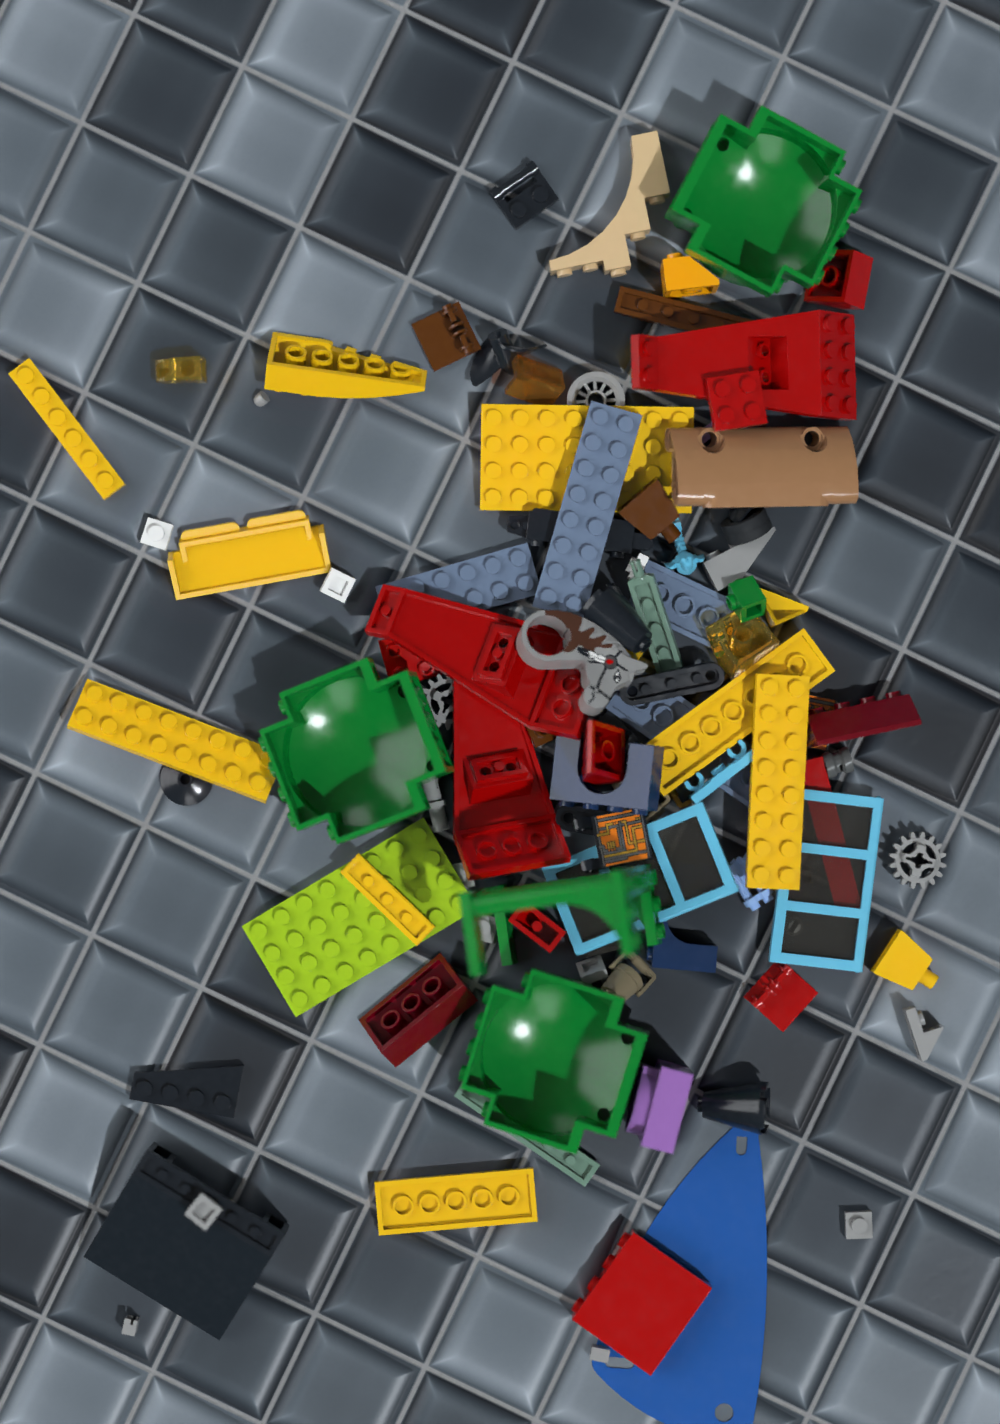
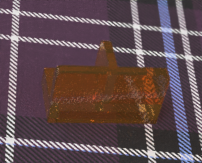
[505,354,565,405]

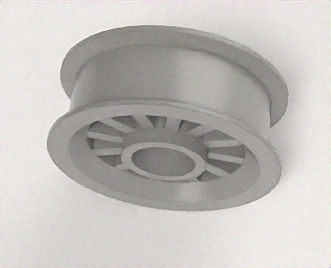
[567,371,625,406]

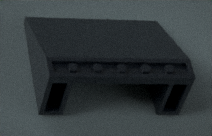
[84,1142,290,1341]

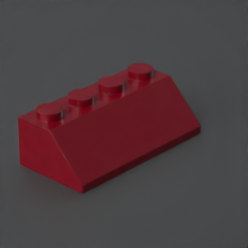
[807,690,922,748]
[359,953,478,1067]

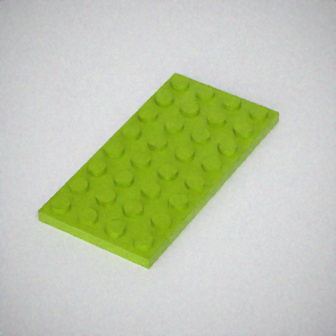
[242,817,468,1017]

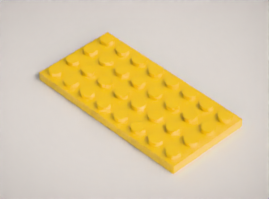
[480,403,694,513]

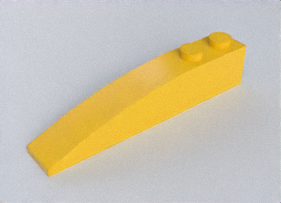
[264,332,427,398]

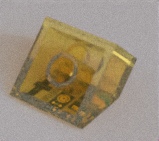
[705,611,780,680]

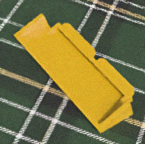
[167,510,331,600]

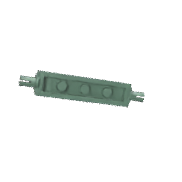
[627,559,684,672]

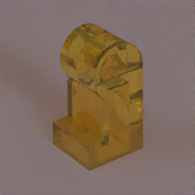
[155,356,207,384]

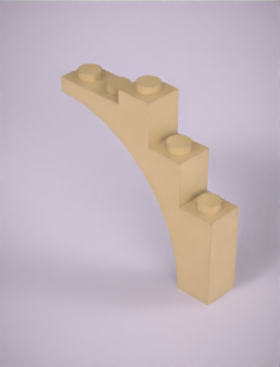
[549,131,670,278]

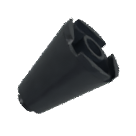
[581,583,652,654]
[697,1081,771,1135]

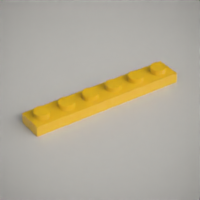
[8,358,126,500]

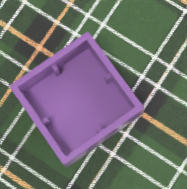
[624,1059,693,1154]

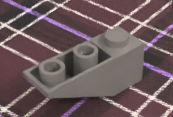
[702,527,776,592]

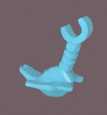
[664,518,705,575]

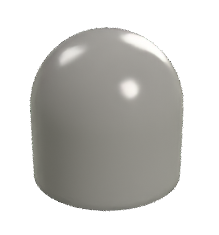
[254,391,270,407]

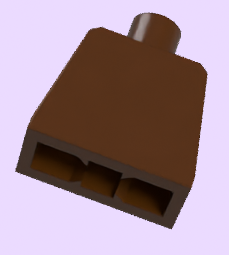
[618,476,681,544]

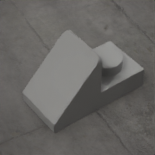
[902,1005,944,1061]

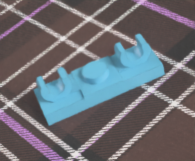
[684,740,752,804]

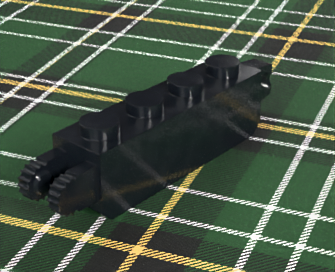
[507,508,654,559]

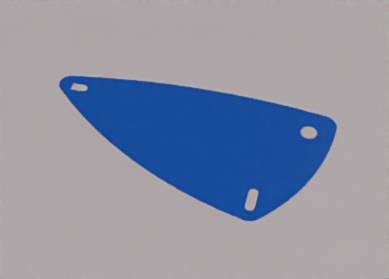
[592,1127,767,1424]

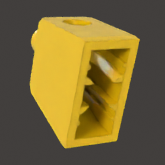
[870,929,939,990]

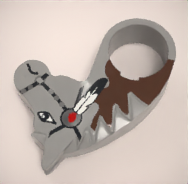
[516,610,648,716]

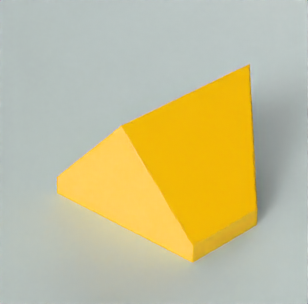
[760,588,809,628]

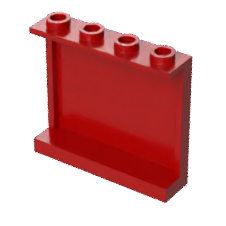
[571,1229,712,1376]

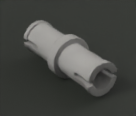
[423,778,450,833]

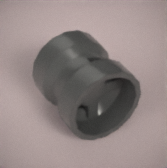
[821,746,854,778]

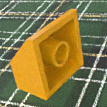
[660,253,720,299]

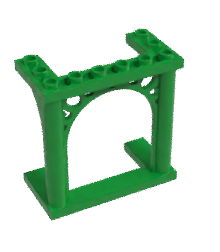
[458,864,665,976]

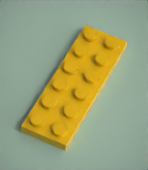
[374,1167,538,1236]

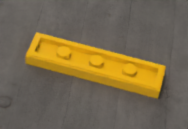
[340,853,436,946]

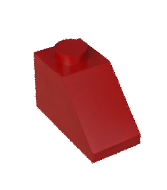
[508,908,566,953]

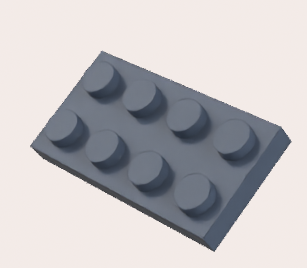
[629,560,738,653]

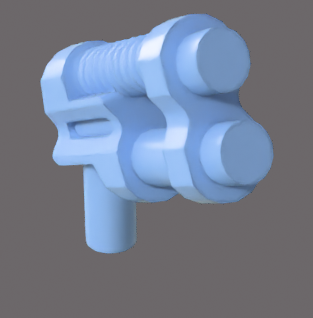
[729,852,774,912]

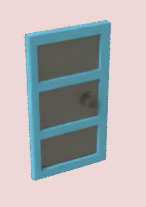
[768,789,884,973]
[542,802,739,957]

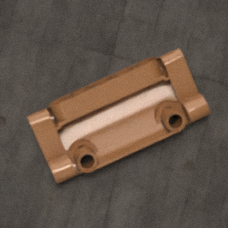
[665,426,859,508]

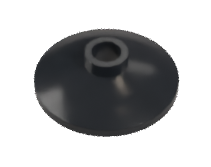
[160,765,213,806]

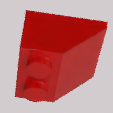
[803,250,873,310]
[582,720,625,785]

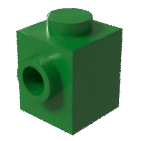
[725,575,766,623]

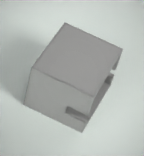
[121,1315,140,1336]
[589,1344,610,1363]

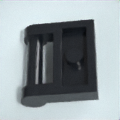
[489,160,559,230]

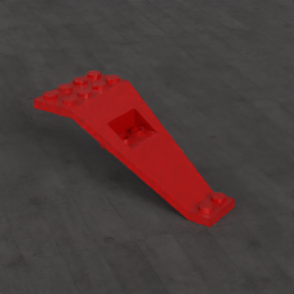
[631,310,857,421]
[365,584,589,740]
[452,666,571,881]

